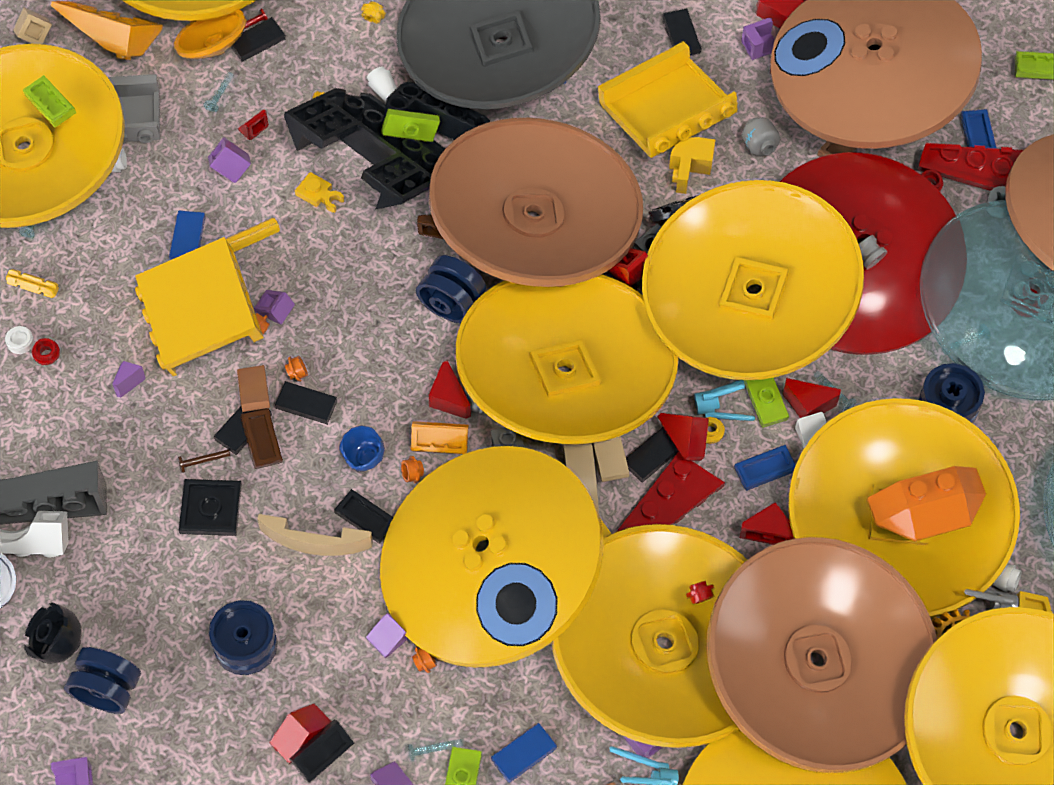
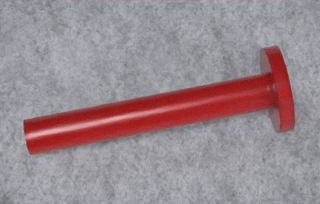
[244,8,268,29]

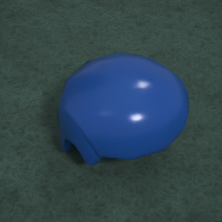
[339,425,385,472]

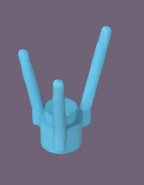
[694,380,755,421]
[609,746,678,785]

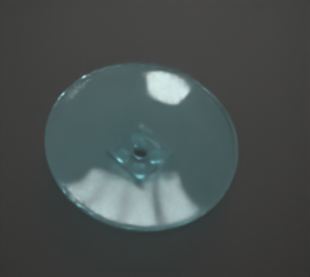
[920,200,1054,401]

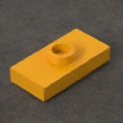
[411,421,469,454]

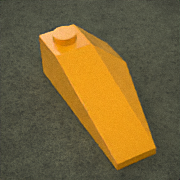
[51,1,163,60]

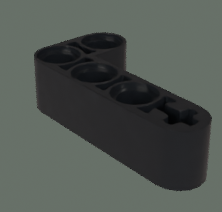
[383,82,490,140]

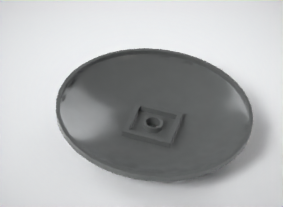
[397,0,601,109]

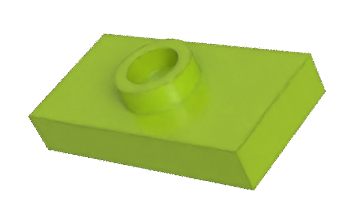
[1015,51,1054,80]
[23,75,76,127]
[382,109,440,142]
[743,377,789,428]
[445,746,482,785]

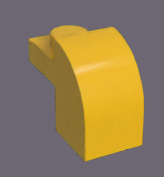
[669,137,715,194]

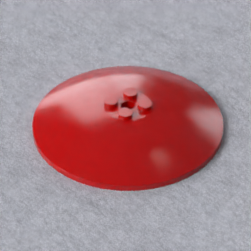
[760,152,967,355]

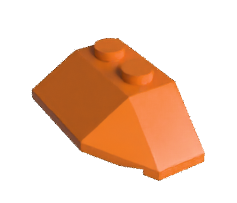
[867,466,986,541]

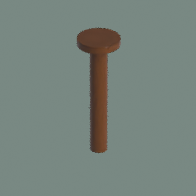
[178,449,230,473]

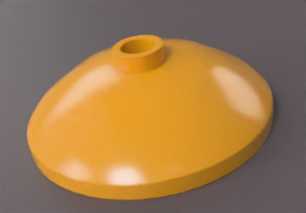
[174,9,246,59]

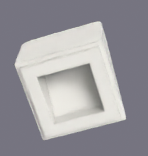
[795,412,826,448]

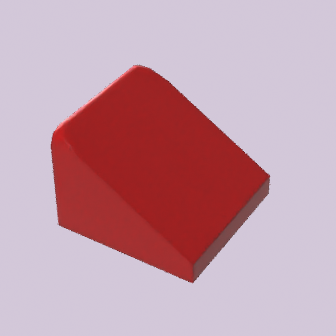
[238,109,269,140]

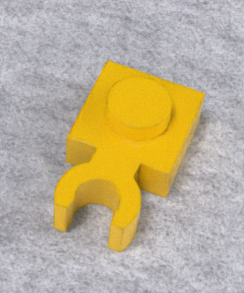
[295,172,345,213]

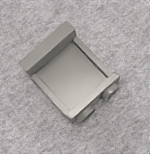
[108,74,160,144]

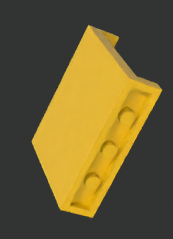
[598,41,738,158]
[135,237,264,376]

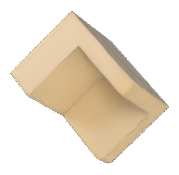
[13,7,52,44]

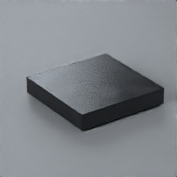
[179,479,242,536]

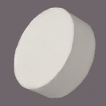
[5,326,34,354]

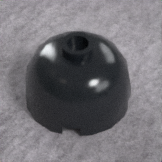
[24,603,82,664]

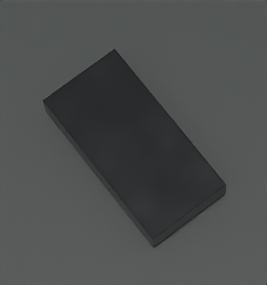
[662,8,702,56]
[231,17,286,62]
[275,381,337,425]
[214,406,272,455]
[626,427,679,483]
[334,489,393,544]
[289,719,355,783]

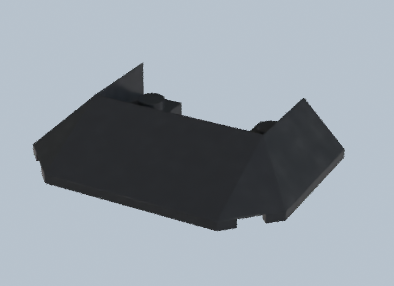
[284,88,446,210]

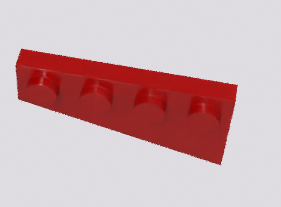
[917,143,1024,191]
[616,452,725,532]

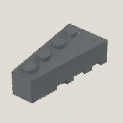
[0,460,107,525]

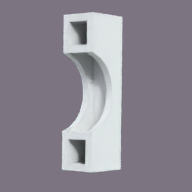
[0,511,69,557]

